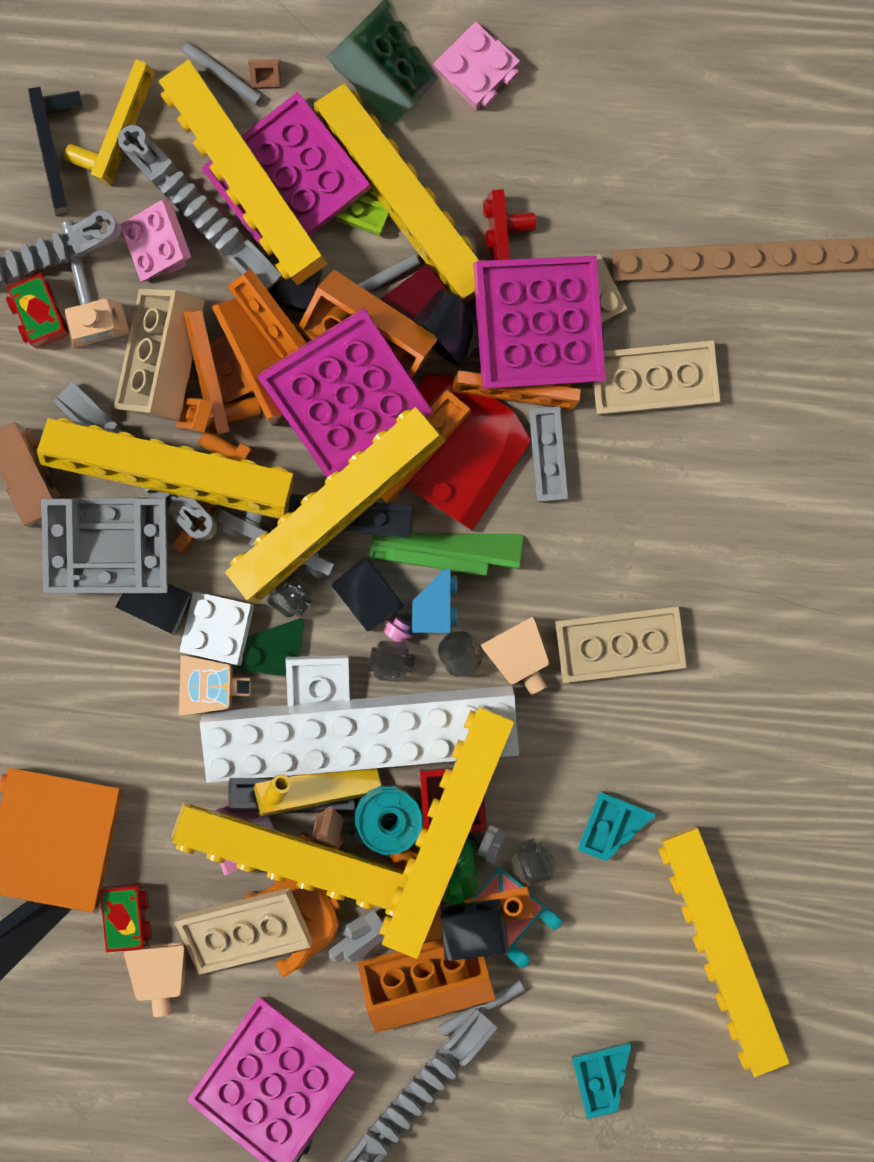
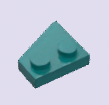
[576,791,656,861]
[571,1041,631,1119]

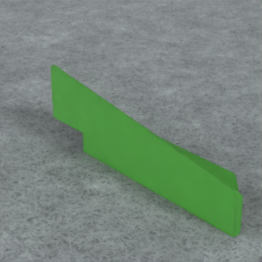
[369,533,523,577]

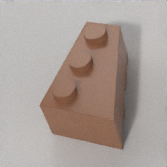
[0,422,63,527]

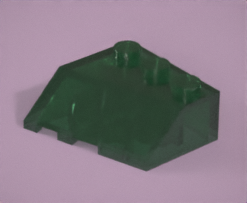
[326,0,438,126]

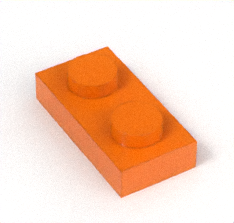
[209,335,253,404]
[175,398,214,433]

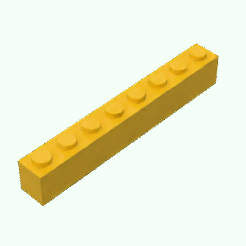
[159,59,328,285]
[314,83,484,304]
[225,407,446,604]
[37,418,293,519]
[379,705,514,959]
[171,801,408,916]
[658,826,790,1077]

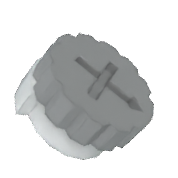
[478,825,508,865]

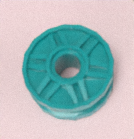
[355,785,422,855]

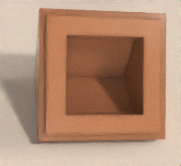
[248,59,282,88]
[311,807,344,847]

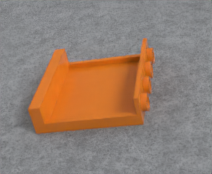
[0,767,123,913]

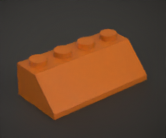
[297,270,438,380]
[212,299,286,426]
[357,938,496,1033]

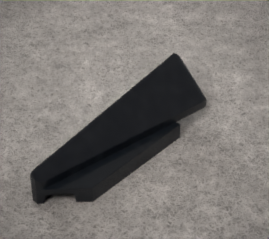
[0,901,71,981]

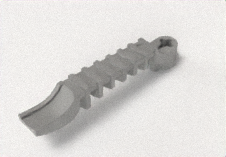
[118,125,283,291]
[0,210,121,286]
[53,381,217,541]
[341,1007,498,1162]

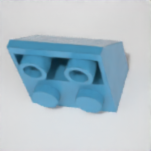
[412,569,457,633]

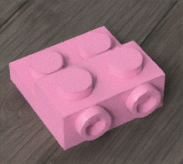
[433,22,520,110]

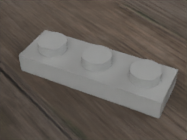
[529,406,568,502]

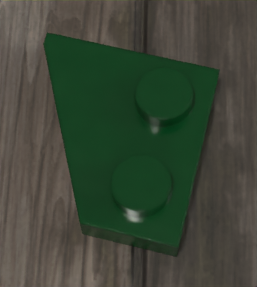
[235,618,305,677]

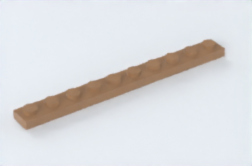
[611,237,874,283]

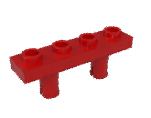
[483,189,536,260]

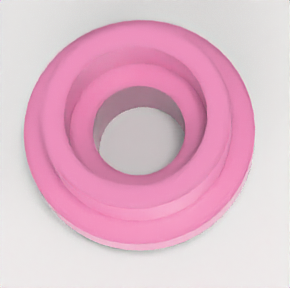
[383,616,414,644]

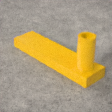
[64,59,155,186]
[253,768,382,817]

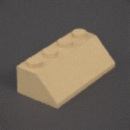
[113,289,205,421]

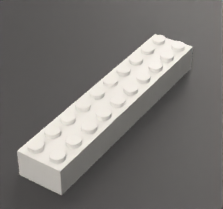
[200,686,519,783]

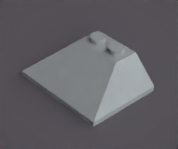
[41,497,168,593]

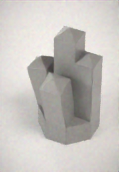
[329,910,384,964]

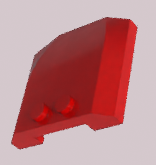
[405,373,531,531]

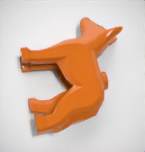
[244,832,343,977]

